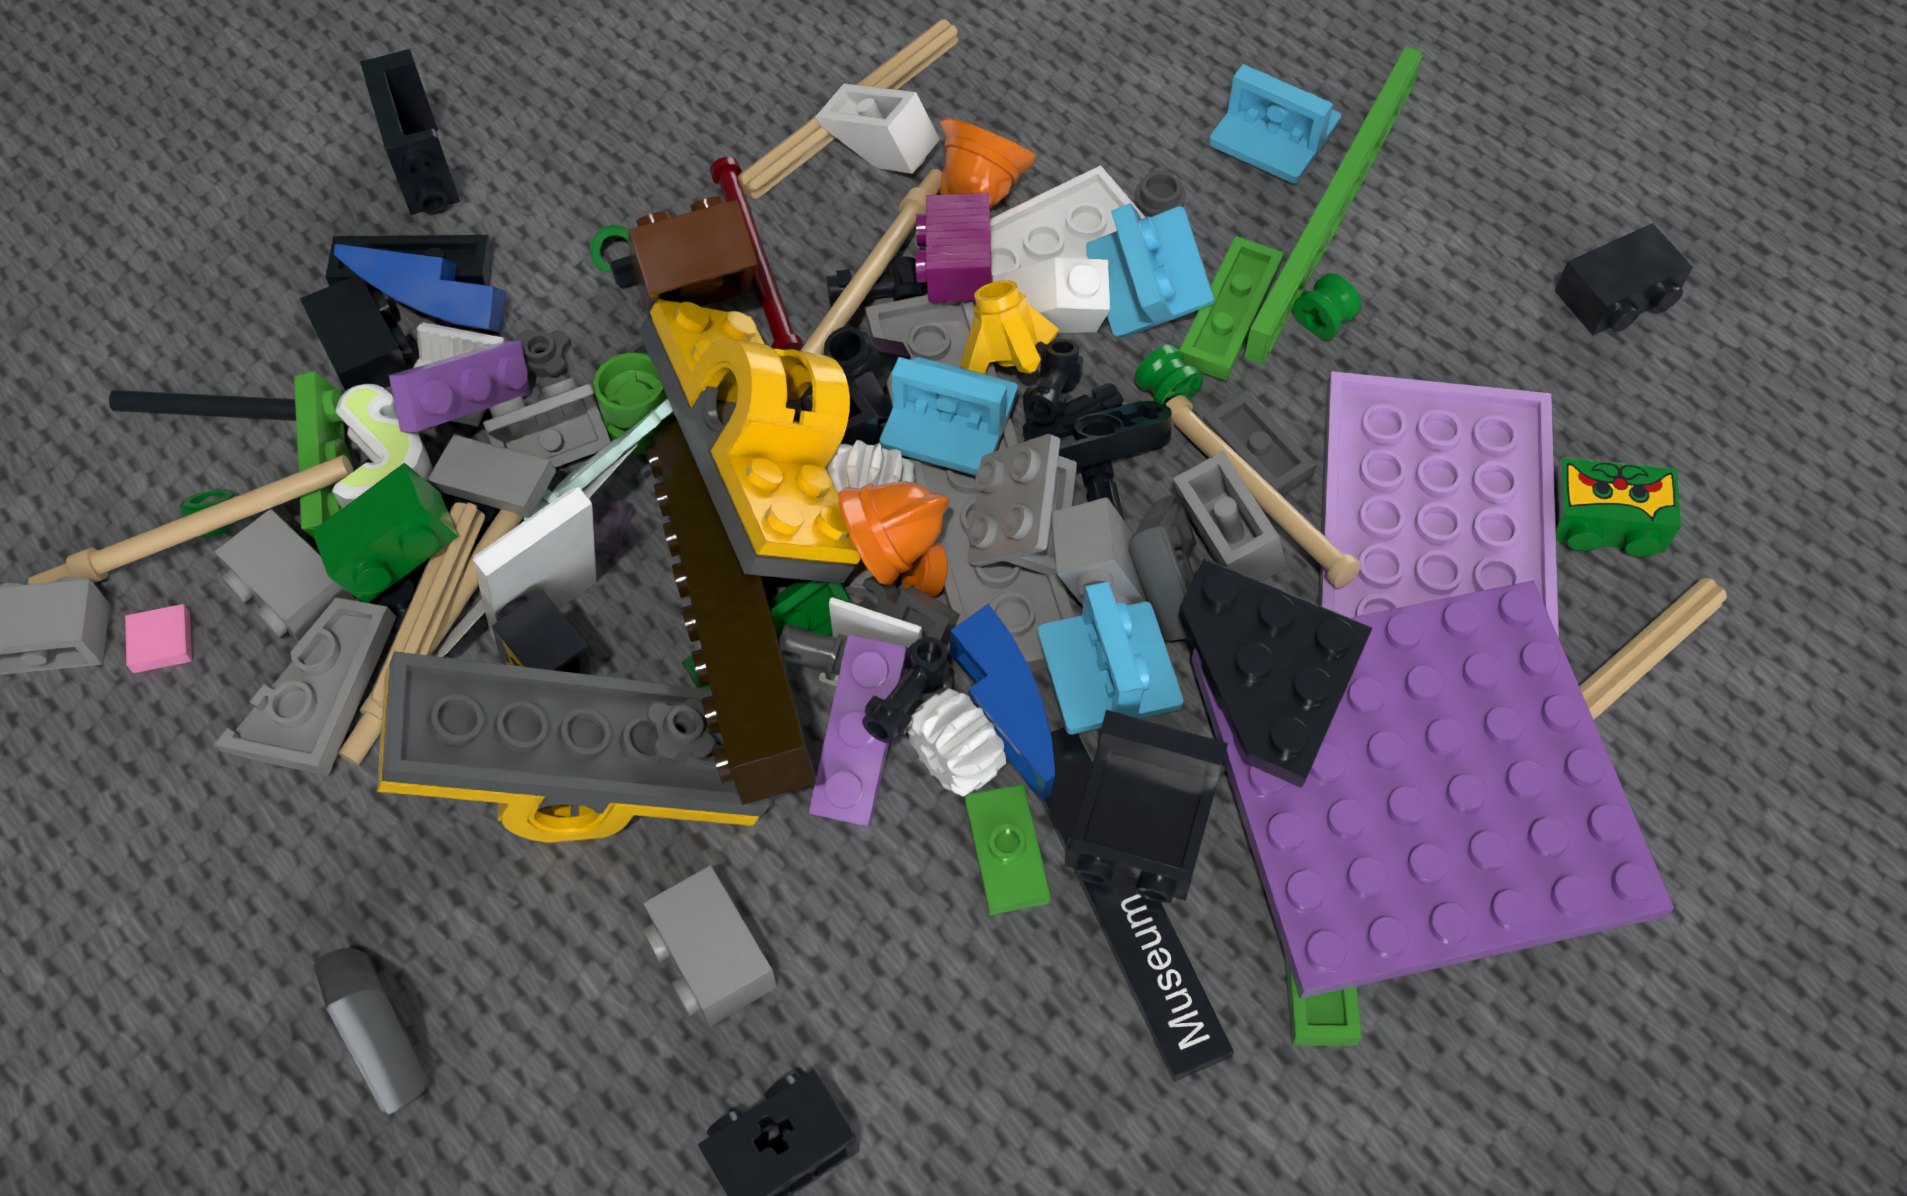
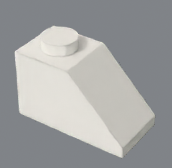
[815,84,940,174]
[992,257,1110,333]

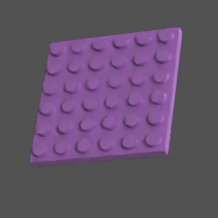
[1191,580,1674,999]

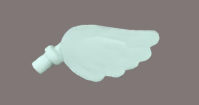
[521,399,673,522]

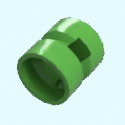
[593,353,675,454]

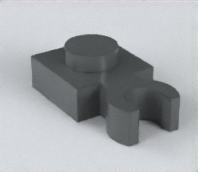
[856,576,960,646]

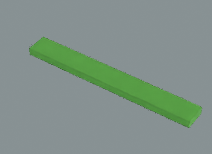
[1244,46,1423,364]

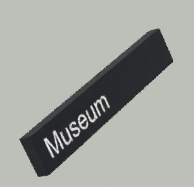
[1042,727,1234,1082]

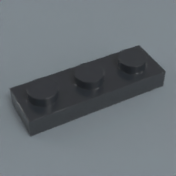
[325,235,493,290]

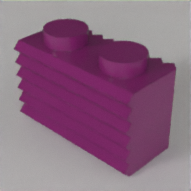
[916,193,992,304]

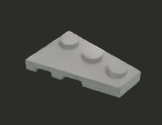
[214,597,397,776]

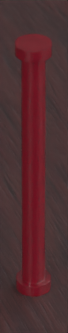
[710,157,804,351]

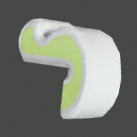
[332,384,433,508]

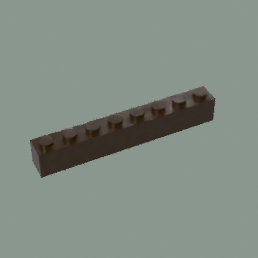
[646,415,817,805]

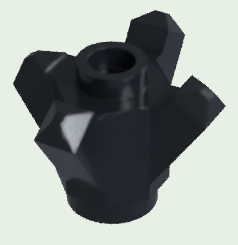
[824,326,911,420]

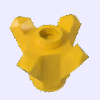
[960,280,1059,374]

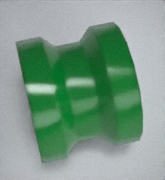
[1293,273,1362,341]
[1134,344,1204,405]

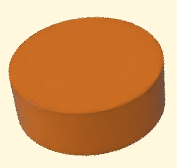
[900,541,947,598]

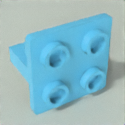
[1209,64,1341,184]
[1086,203,1215,338]
[880,357,1018,475]
[1037,581,1184,734]

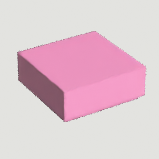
[125,604,192,673]

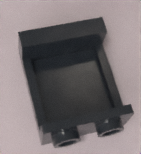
[360,49,460,215]
[1065,710,1228,903]

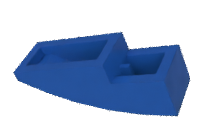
[334,244,506,333]
[950,604,1055,802]

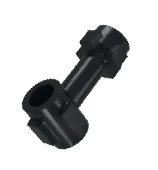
[826,257,927,308]
[1023,339,1083,424]
[862,637,951,743]

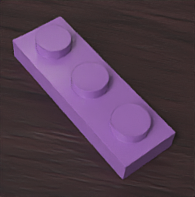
[389,341,531,432]
[808,635,908,827]

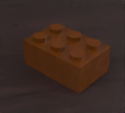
[628,196,758,316]

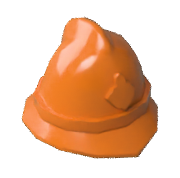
[939,117,1036,208]
[838,481,949,586]

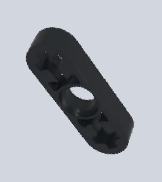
[1024,401,1172,469]

